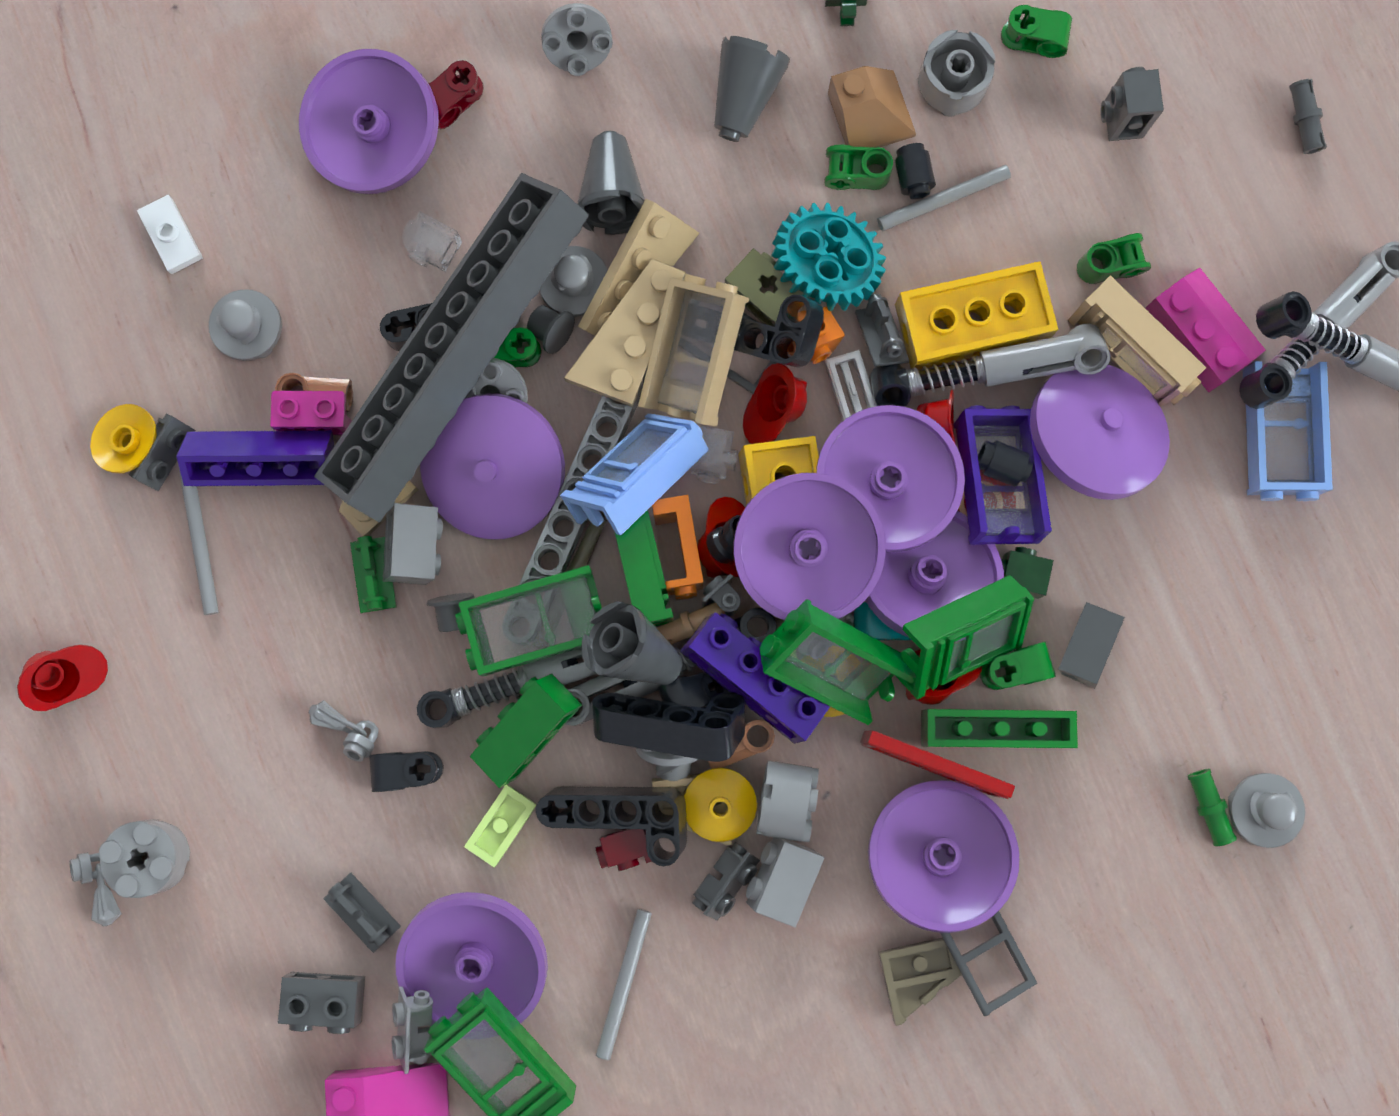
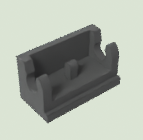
[1058,602,1125,689]

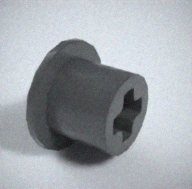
[527,305,575,354]
[427,593,474,632]

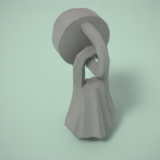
[308,700,378,762]
[69,853,122,926]

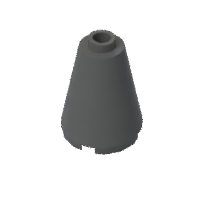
[714,36,790,142]
[577,130,645,235]
[582,601,683,685]

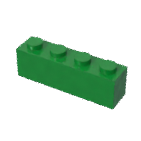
[921,709,1078,748]

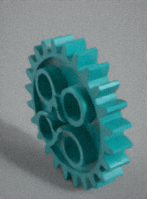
[771,203,886,311]

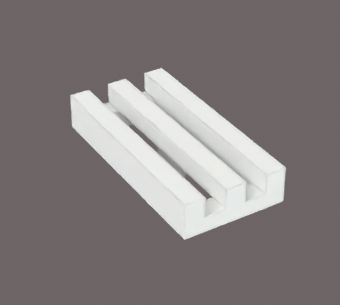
[825,350,877,421]

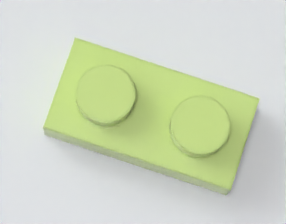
[464,784,537,868]

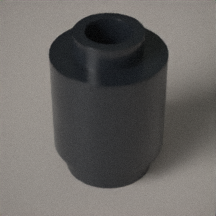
[895,143,936,199]
[978,440,1033,487]

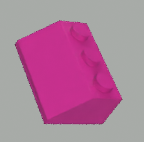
[1145,268,1266,393]

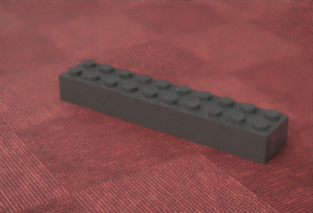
[314,173,589,523]

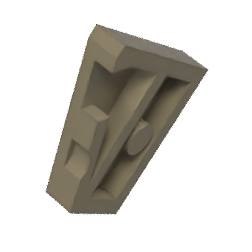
[878,937,961,1026]

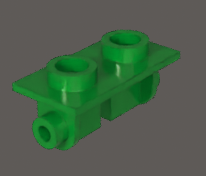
[350,536,397,613]

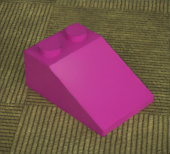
[325,1062,450,1116]

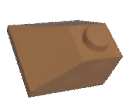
[828,66,916,147]

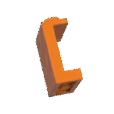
[652,494,704,600]

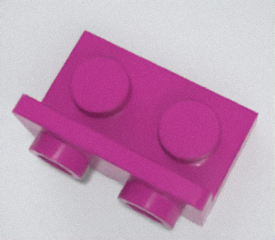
[270,391,352,435]

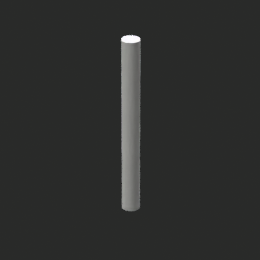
[877,165,1011,231]
[180,474,219,615]
[596,909,652,1060]

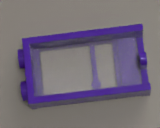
[953,405,1052,545]

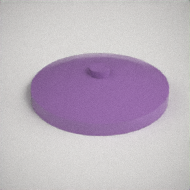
[299,49,439,194]
[1030,365,1170,500]
[420,393,565,540]
[816,405,965,553]
[733,473,886,620]
[865,511,1004,638]
[868,780,1019,933]
[395,892,548,1039]

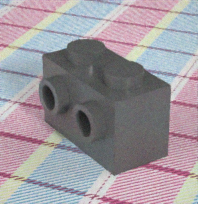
[1100,67,1164,141]
[278,972,365,1034]

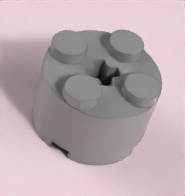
[918,30,995,117]
[756,761,819,842]
[99,819,190,898]

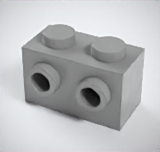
[383,503,443,585]
[746,837,824,928]

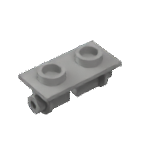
[391,986,433,1074]

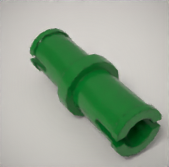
[1187,768,1237,847]

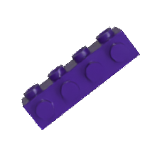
[176,430,335,486]
[680,612,830,744]

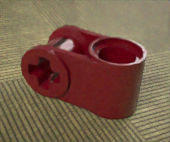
[428,60,484,129]

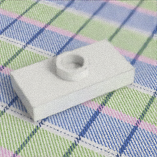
[137,194,203,274]

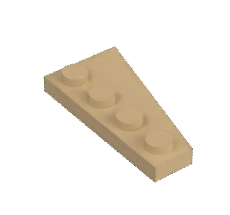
[578,199,699,336]
[564,259,686,407]

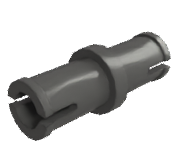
[1289,79,1327,154]

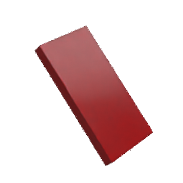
[860,730,1015,799]

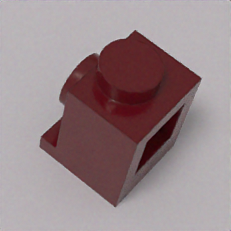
[595,829,652,871]

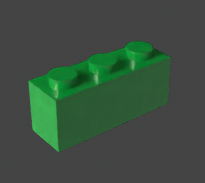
[470,673,582,788]

